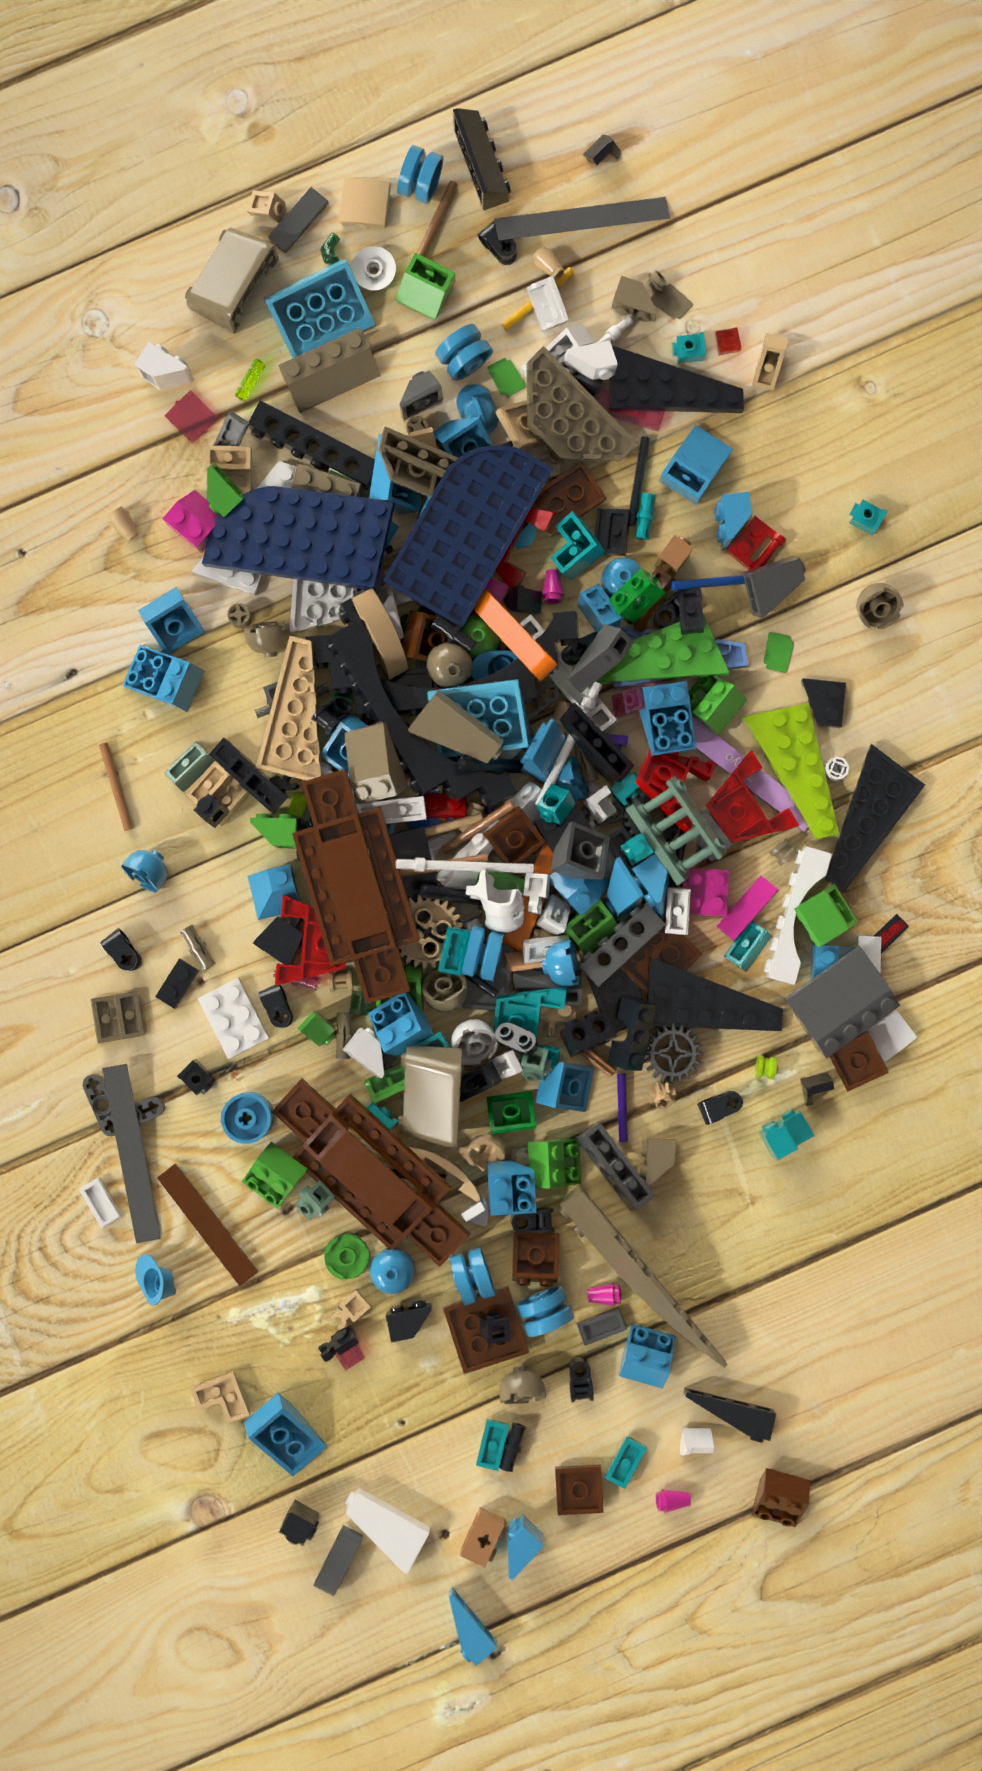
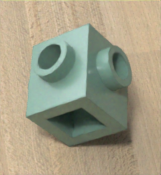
[518,1047,552,1081]
[295,1180,335,1220]

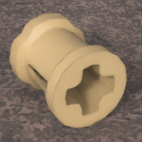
[329,970,354,992]

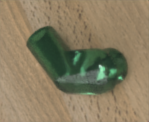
[321,232,340,266]

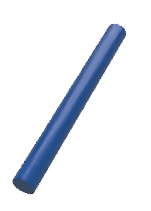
[671,575,745,590]

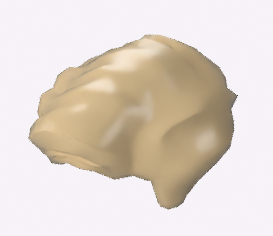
[459,1133,507,1171]

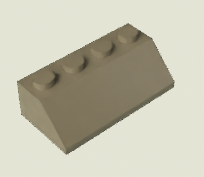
[278,328,381,413]

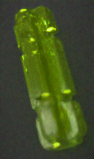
[235,359,265,402]

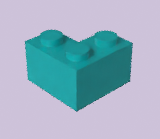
[550,511,606,580]
[758,1109,814,1160]

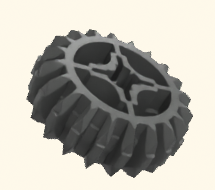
[644,1024,703,1084]

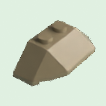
[378,426,458,497]

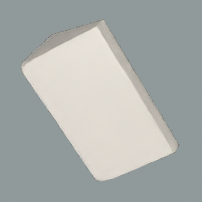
[665,886,691,935]

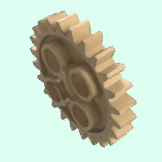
[398,895,463,969]

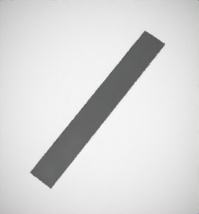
[494,197,670,240]
[102,1064,161,1243]

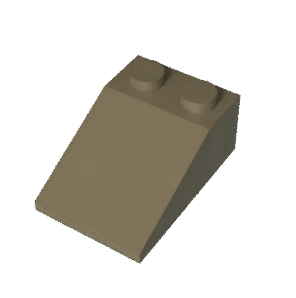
[345,722,408,804]

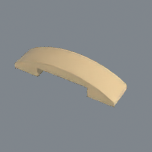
[352,588,408,680]
[408,1146,481,1203]

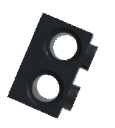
[559,1011,616,1057]

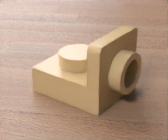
[246,190,286,223]

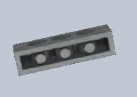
[579,905,666,987]
[575,1122,655,1211]

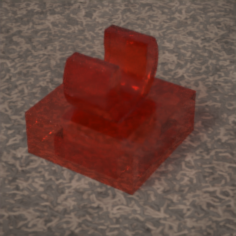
[715,327,742,355]

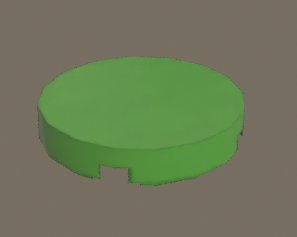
[324,1233,370,1279]

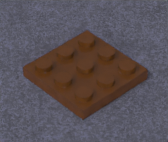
[606,917,702,995]
[443,1286,529,1374]

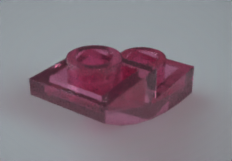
[611,686,646,718]

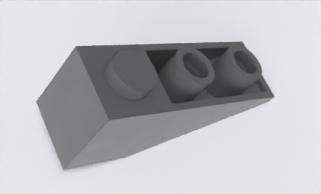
[566,624,634,693]
[513,970,582,1005]

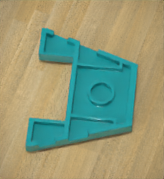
[493,987,568,1069]

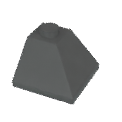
[399,370,443,421]
[551,821,610,880]

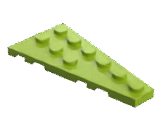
[742,703,839,840]

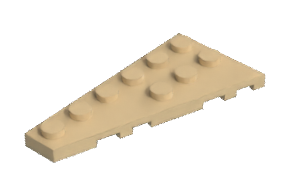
[256,636,322,781]

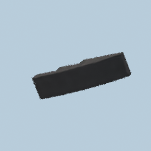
[209,737,288,814]

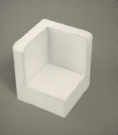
[583,786,616,824]

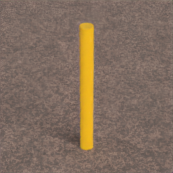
[501,267,574,331]

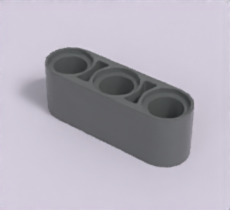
[313,1525,364,1596]

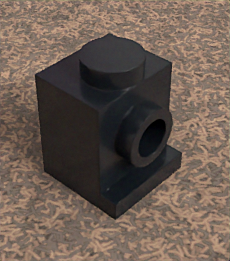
[194,793,230,828]
[177,1059,215,1095]
[479,1311,510,1344]

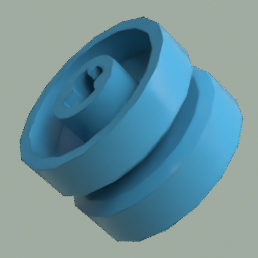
[397,145,444,204]
[435,324,493,381]
[462,926,504,981]
[221,1092,274,1144]
[450,1247,496,1306]
[516,1286,575,1337]

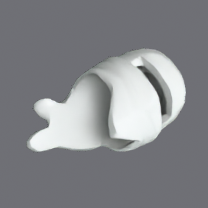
[466,870,524,933]

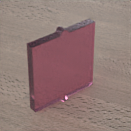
[164,390,218,444]

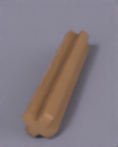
[559,1033,617,1077]

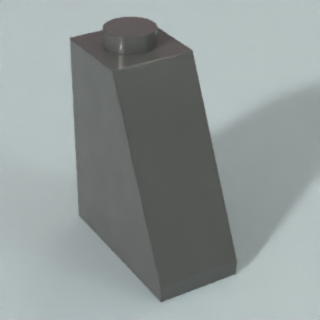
[742,556,805,618]

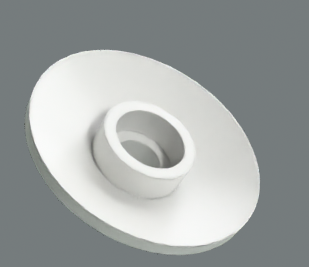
[351,246,396,291]

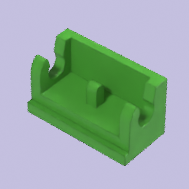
[365,1063,405,1104]

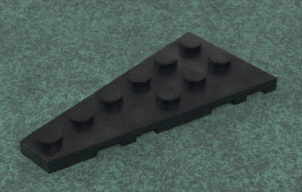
[609,345,744,413]
[825,744,925,893]
[647,957,783,1031]

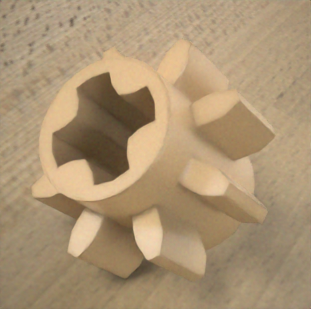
[648,1080,677,1109]

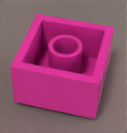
[680,868,729,917]

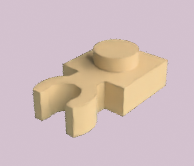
[329,1289,371,1330]

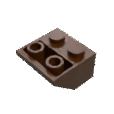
[751,1468,811,1527]

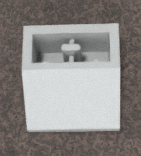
[134,342,194,390]

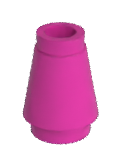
[542,569,564,605]
[588,1283,621,1306]
[656,1489,691,1513]

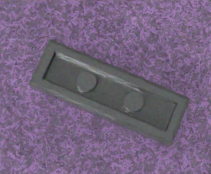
[268,187,329,254]

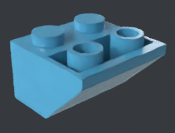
[714,492,752,550]
[632,854,670,920]
[368,992,434,1057]
[487,1160,536,1216]
[619,1324,675,1389]

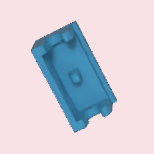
[578,583,623,633]

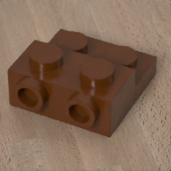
[483,806,546,864]
[512,1231,560,1287]

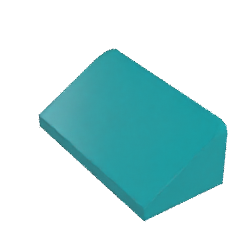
[724,921,772,972]

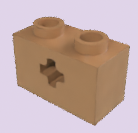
[655,535,693,577]
[460,1507,507,1567]

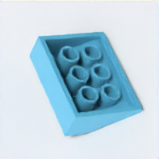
[264,259,375,358]
[427,679,531,758]

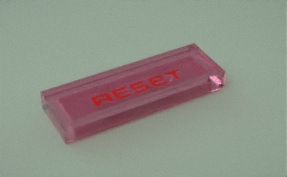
[598,388,665,432]

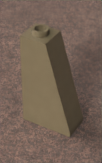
[408,690,504,763]

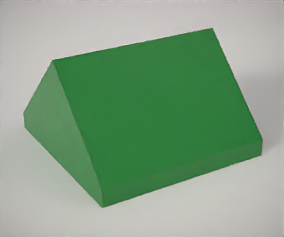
[487,1091,536,1134]

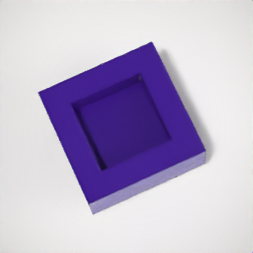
[605,734,628,751]

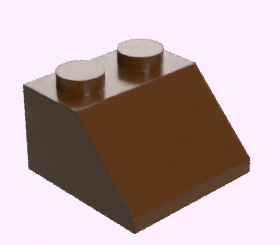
[402,611,456,662]

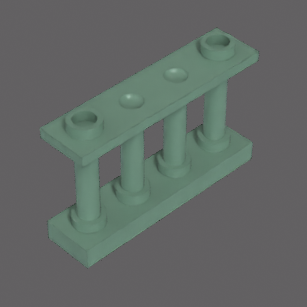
[625,776,727,885]

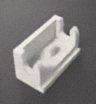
[526,276,569,331]

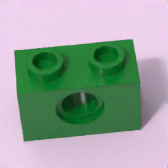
[609,568,666,623]

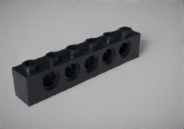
[248,400,375,491]

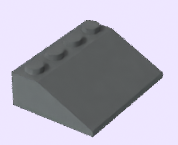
[785,946,901,1058]

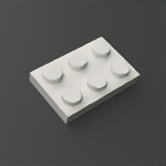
[198,978,269,1059]

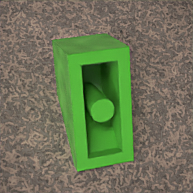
[207,462,244,518]
[297,1011,337,1046]

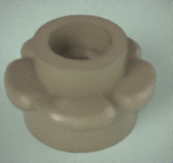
[647,270,667,292]

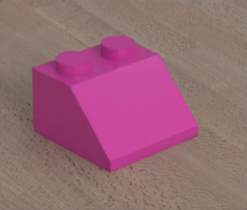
[162,490,218,553]

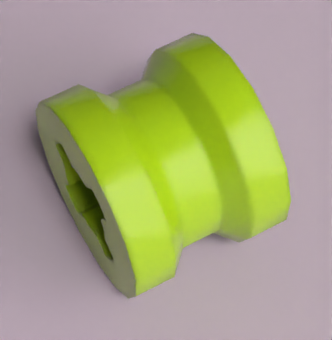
[755,1055,777,1080]

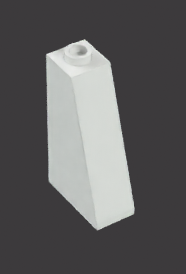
[345,1487,430,1574]

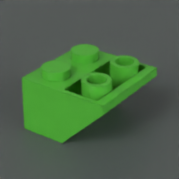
[396,253,456,321]
[689,675,747,735]
[250,814,300,849]
[794,883,858,948]
[563,899,618,957]
[528,1138,581,1189]
[242,1142,307,1209]

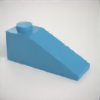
[449,1587,497,1666]

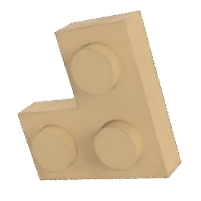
[190,1371,251,1424]

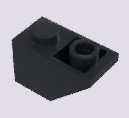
[386,1300,432,1343]

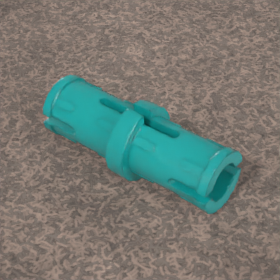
[635,493,656,540]

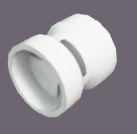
[824,757,849,782]

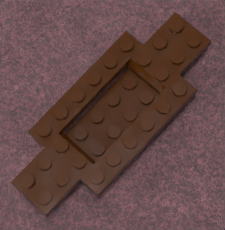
[292,769,420,1004]
[272,1078,471,1267]

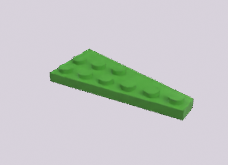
[577,614,729,685]

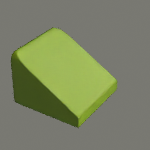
[288,792,307,818]

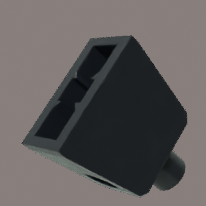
[252,916,304,965]

